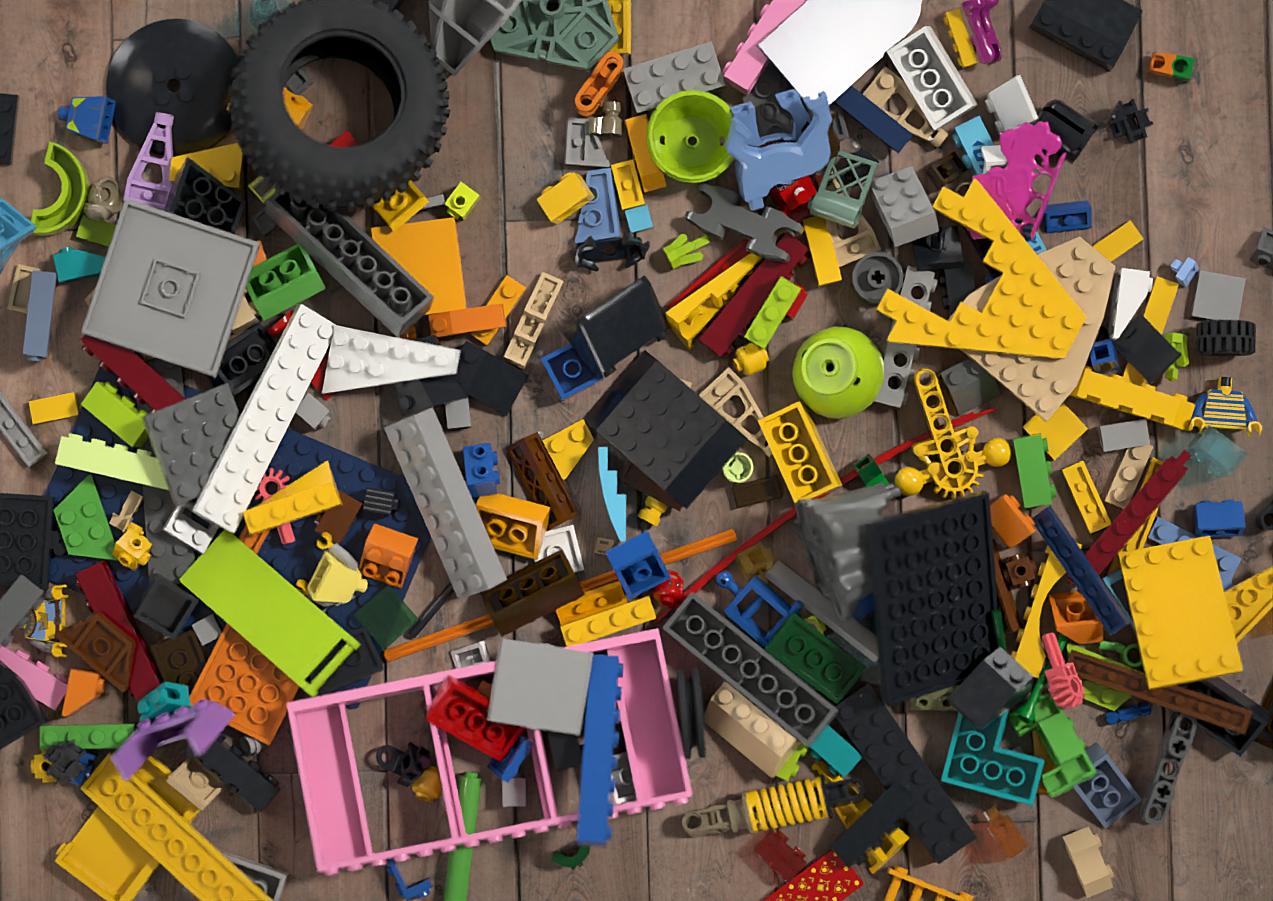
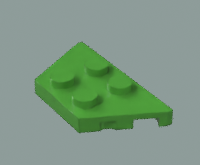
[54,475,119,561]

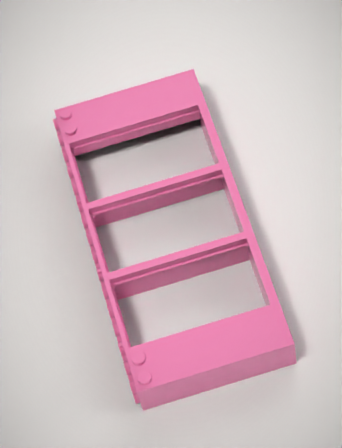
[287,629,692,876]

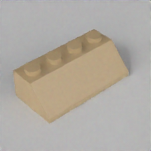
[703,681,802,778]

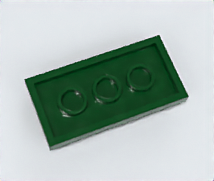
[764,611,867,704]

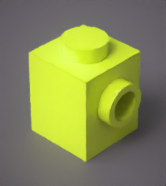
[444,182,480,220]

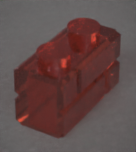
[753,830,807,883]

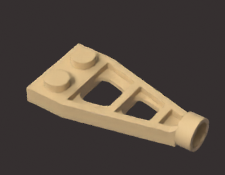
[863,66,949,149]
[815,172,881,268]
[699,367,772,457]

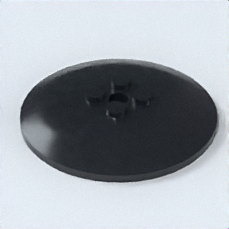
[106,19,240,157]

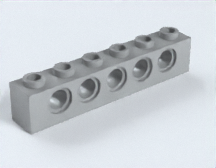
[873,266,937,409]

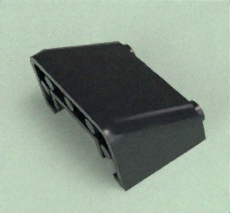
[564,275,670,379]

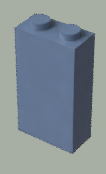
[23,270,57,362]

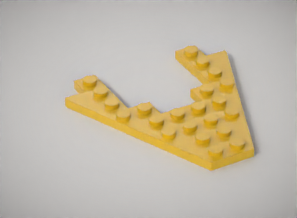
[876,179,1087,359]

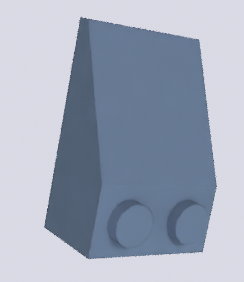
[1073,741,1142,829]

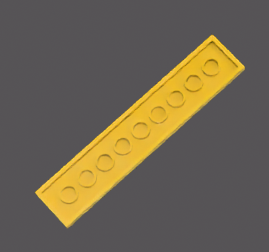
[80,753,273,901]

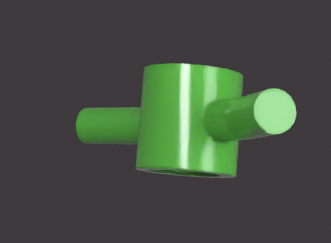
[1098,640,1143,667]

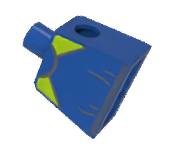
[58,96,116,144]

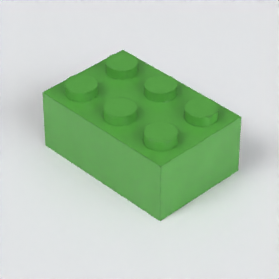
[246,244,326,321]

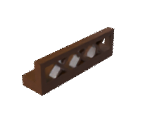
[506,432,580,531]
[993,539,1023,634]

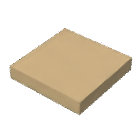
[167,754,226,811]

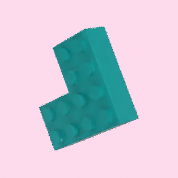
[941,709,1045,806]

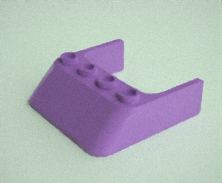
[112,699,235,781]

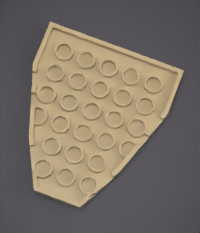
[947,237,1116,422]

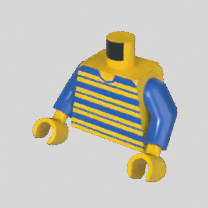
[1188,377,1262,437]

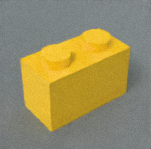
[537,172,595,224]

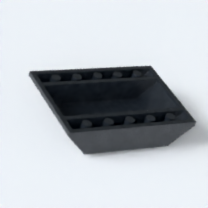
[584,350,748,509]

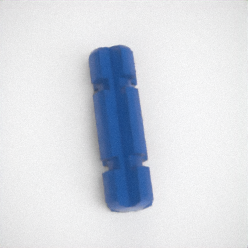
[1105,702,1151,725]

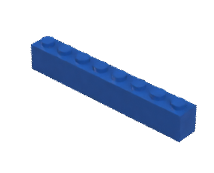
[577,655,624,847]

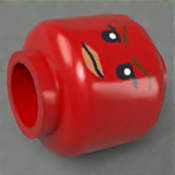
[652,570,684,607]

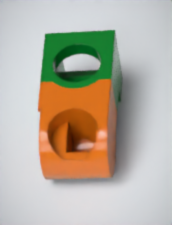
[1148,52,1195,83]

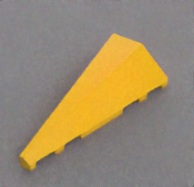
[666,253,763,350]

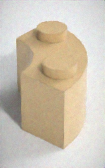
[1063,826,1114,898]

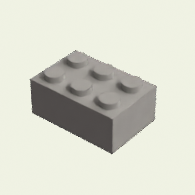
[870,166,939,247]

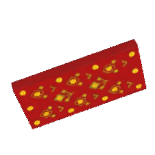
[762,849,864,901]

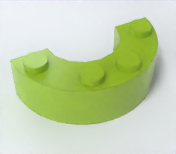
[31,141,90,236]

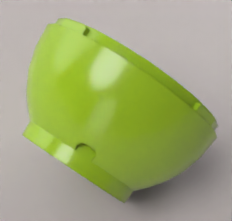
[646,90,735,183]
[792,326,884,419]

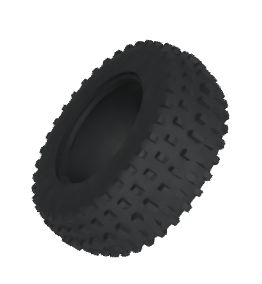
[228,0,450,211]

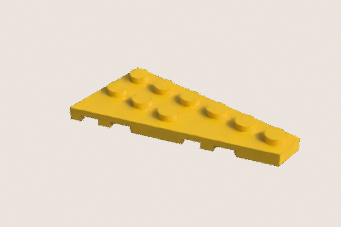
[1224,566,1273,644]

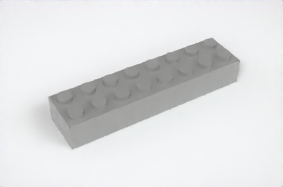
[384,407,507,599]

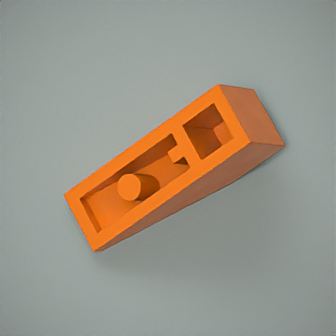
[428,304,506,339]

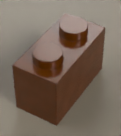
[314,490,364,545]

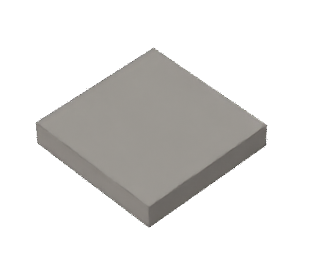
[1191,270,1246,320]

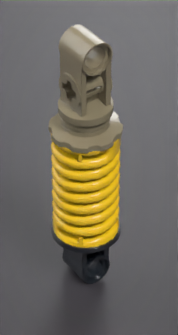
[682,774,866,837]

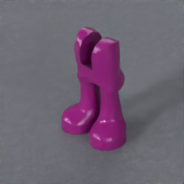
[961,0,1002,64]

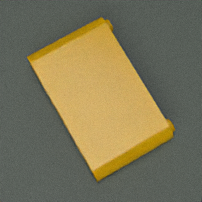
[55,755,200,901]

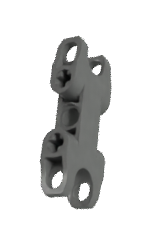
[684,183,804,264]
[1138,712,1197,826]

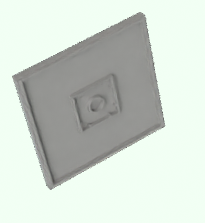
[81,198,261,377]

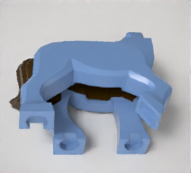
[725,89,840,210]

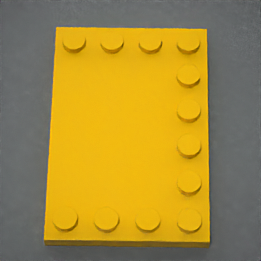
[1117,536,1243,690]

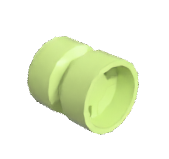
[722,452,753,484]

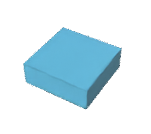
[625,205,653,234]

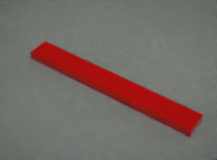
[667,195,815,310]

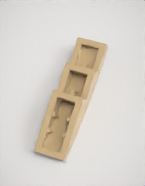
[503,272,564,369]

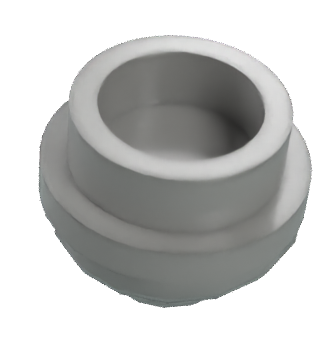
[240,734,264,755]

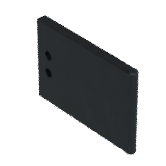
[1112,314,1182,385]

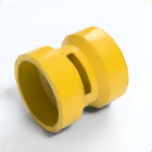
[637,496,668,527]

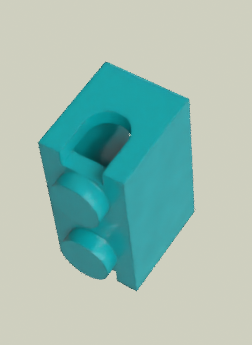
[137,682,191,722]
[810,725,863,778]

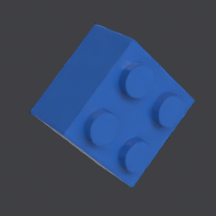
[541,344,604,401]
[605,531,671,599]

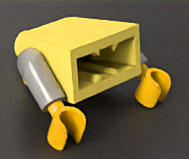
[296,532,368,607]

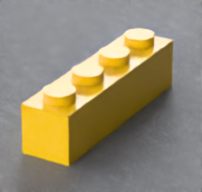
[943,8,978,69]

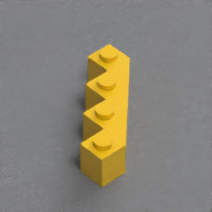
[1069,365,1195,431]

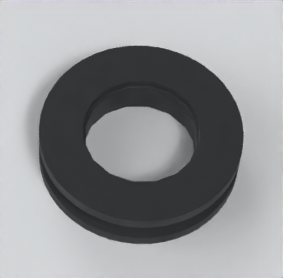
[677,668,706,759]

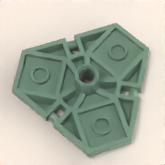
[490,0,620,71]

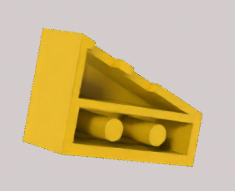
[169,143,246,191]

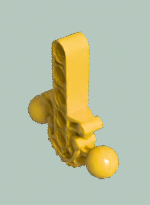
[894,368,1012,499]

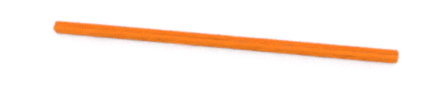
[384,529,737,662]

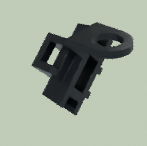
[1108,98,1153,143]
[43,739,87,785]
[376,742,432,787]

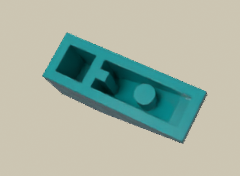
[53,247,106,284]

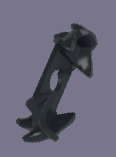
[569,232,650,272]

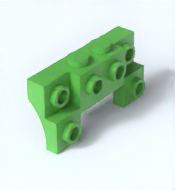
[1008,692,1097,798]

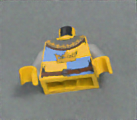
[17,584,68,658]

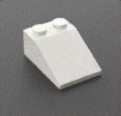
[985,75,1038,135]
[1108,268,1153,341]

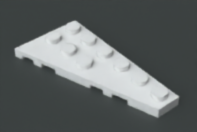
[322,325,460,394]

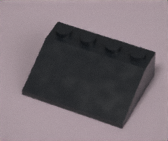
[1029,0,1143,72]

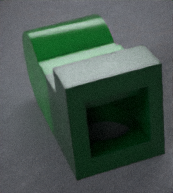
[852,454,889,487]

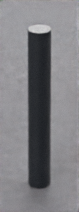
[408,582,454,639]

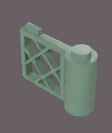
[807,151,878,229]

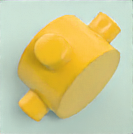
[125,522,144,535]

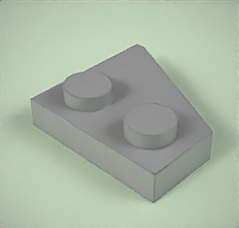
[564,118,610,168]

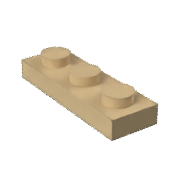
[1104,444,1154,509]

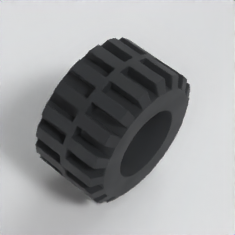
[1196,320,1256,356]

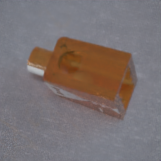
[984,806,1028,861]

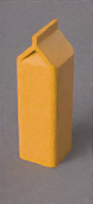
[624,114,667,193]

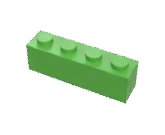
[40,723,138,750]

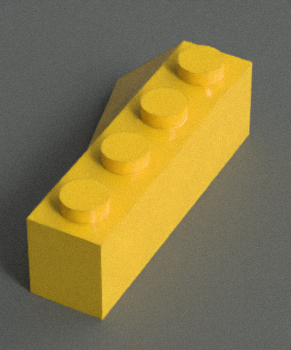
[243,460,343,535]

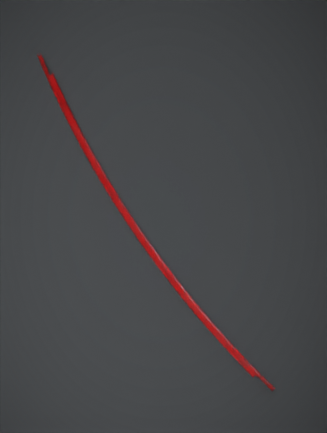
[656,407,996,624]

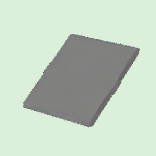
[487,639,593,735]

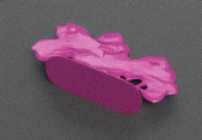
[966,121,1067,241]

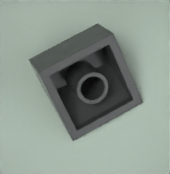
[938,358,1001,416]

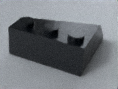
[163,156,246,235]
[394,335,469,417]

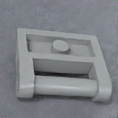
[162,500,220,554]

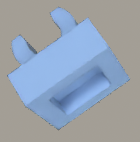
[1170,257,1199,287]

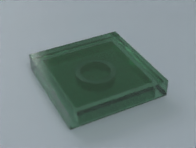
[354,585,420,650]

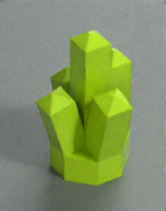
[663,234,710,270]
[1163,333,1189,382]

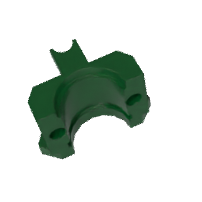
[552,845,590,869]

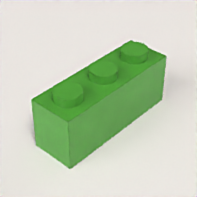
[1013,433,1056,508]

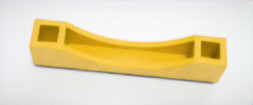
[1011,543,1082,678]

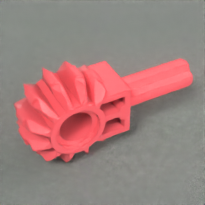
[254,468,295,544]
[1042,633,1085,710]

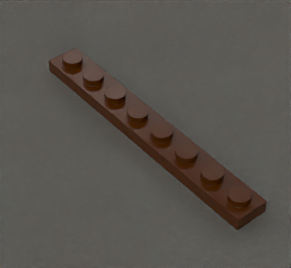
[1067,649,1253,734]

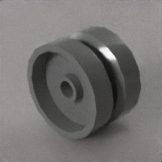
[850,252,904,306]

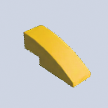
[802,216,842,287]

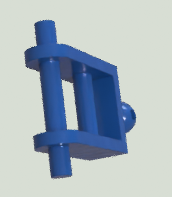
[716,571,805,650]

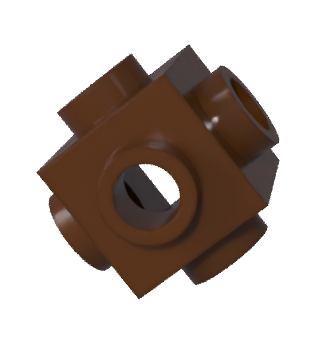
[1002,553,1037,588]

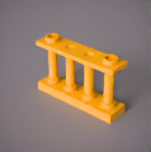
[884,865,974,901]

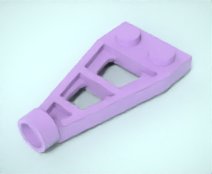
[123,112,174,210]

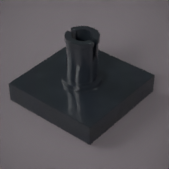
[912,225,964,271]

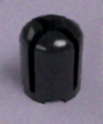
[1033,99,1099,164]

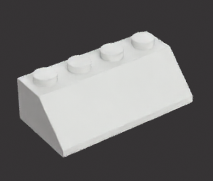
[886,26,978,130]

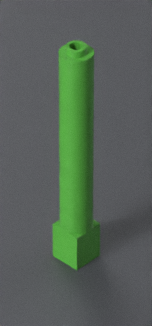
[443,772,482,901]

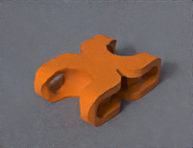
[575,52,624,117]

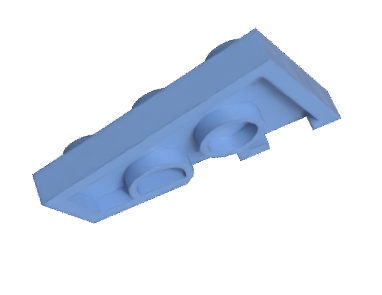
[574,168,621,244]

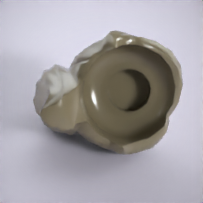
[83,176,123,221]

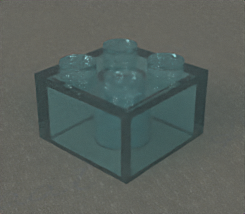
[1185,425,1247,478]

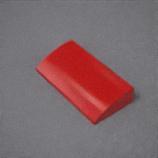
[425,675,525,762]

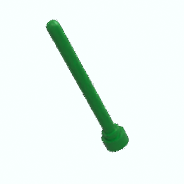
[1015,633,1068,724]

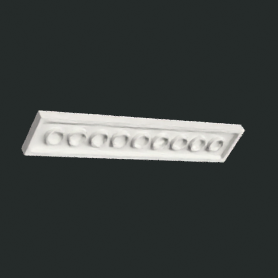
[192,304,335,533]

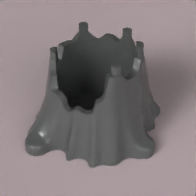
[794,483,901,621]

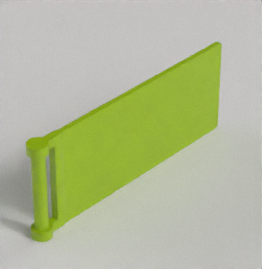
[179,529,360,698]

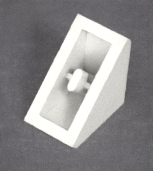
[451,641,492,669]

